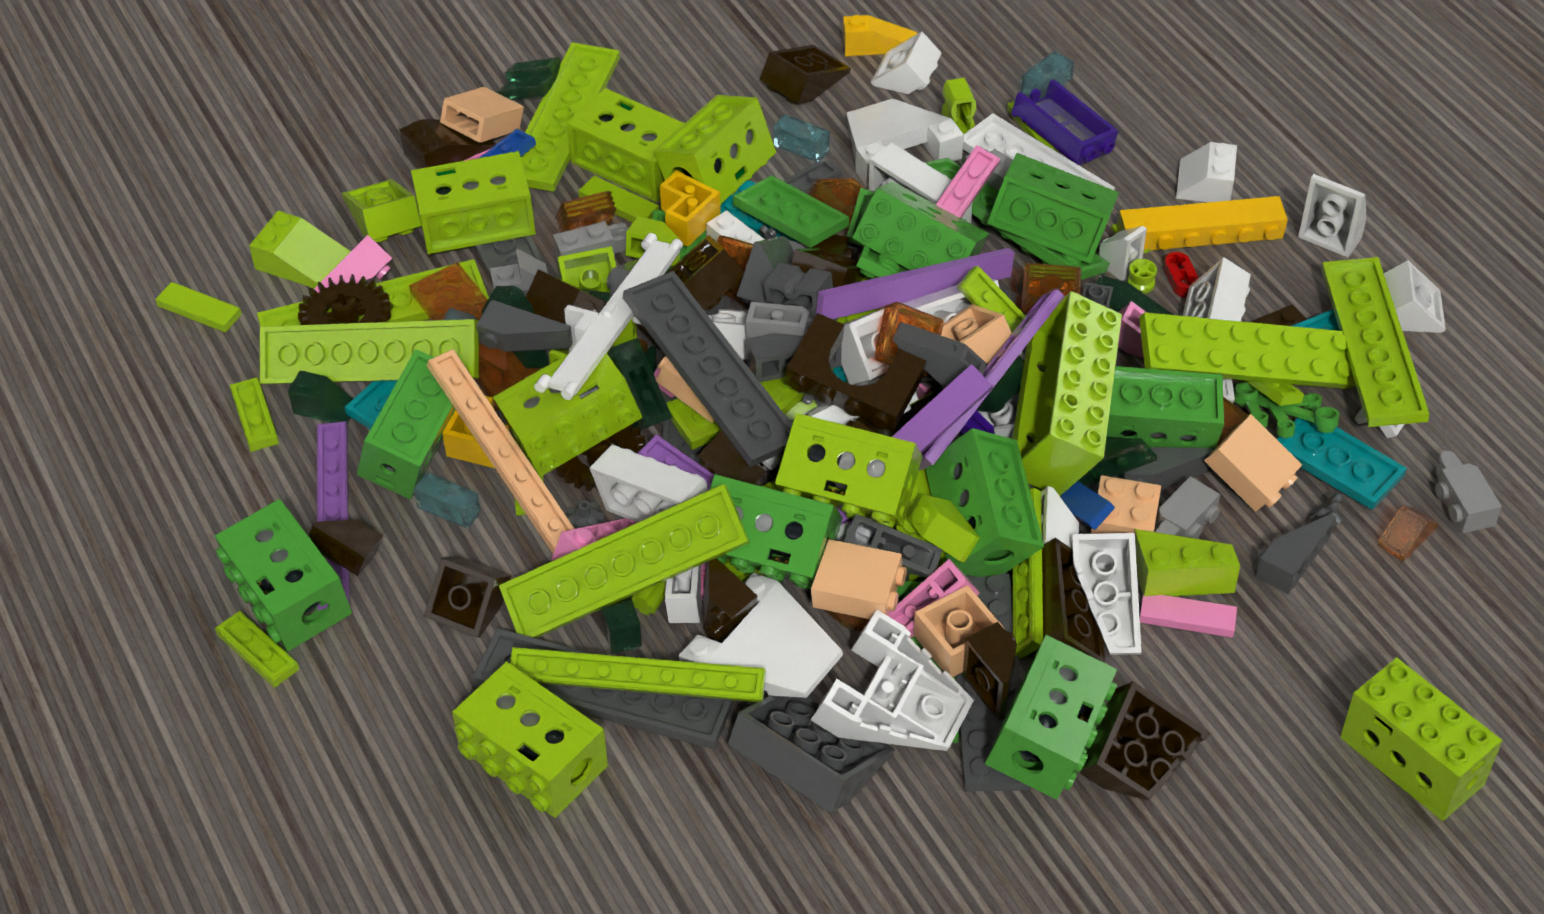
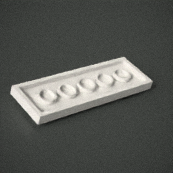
[963,114,1115,191]

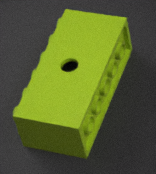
[1012,291,1122,496]

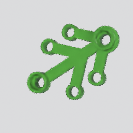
[1233,382,1339,438]

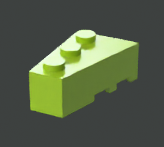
[1134,529,1240,597]

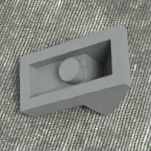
[490,249,547,295]

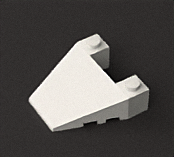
[846,99,964,188]
[679,573,843,698]
[811,610,974,751]

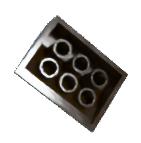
[637,235,744,350]

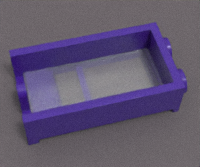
[1011,79,1119,165]

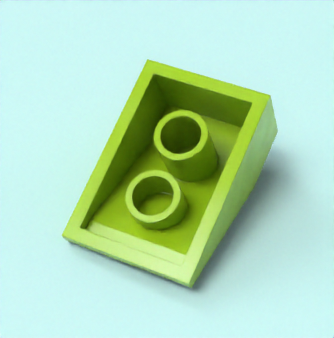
[342,179,421,242]
[249,211,351,289]
[557,246,617,301]

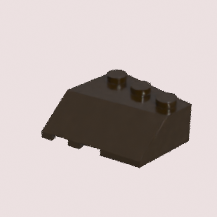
[1080,681,1211,800]

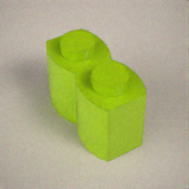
[941,77,976,135]

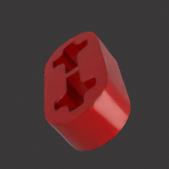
[1163,252,1199,298]

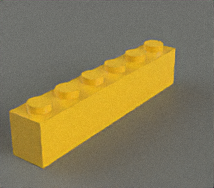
[1117,196,1288,250]

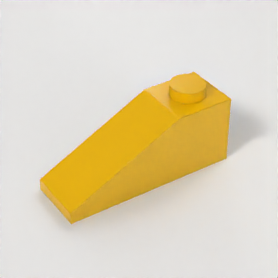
[843,15,918,56]

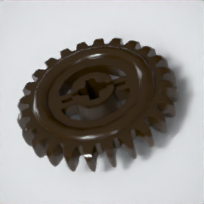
[298,274,392,325]
[555,424,646,492]

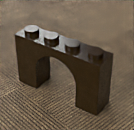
[785,313,927,432]

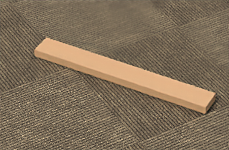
[426,349,574,554]

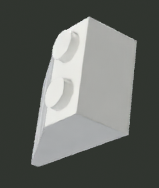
[1298,174,1367,258]

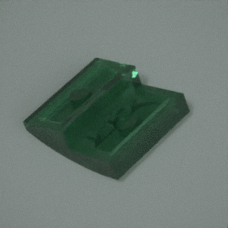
[497,57,561,100]

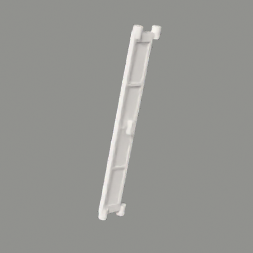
[534,233,683,400]

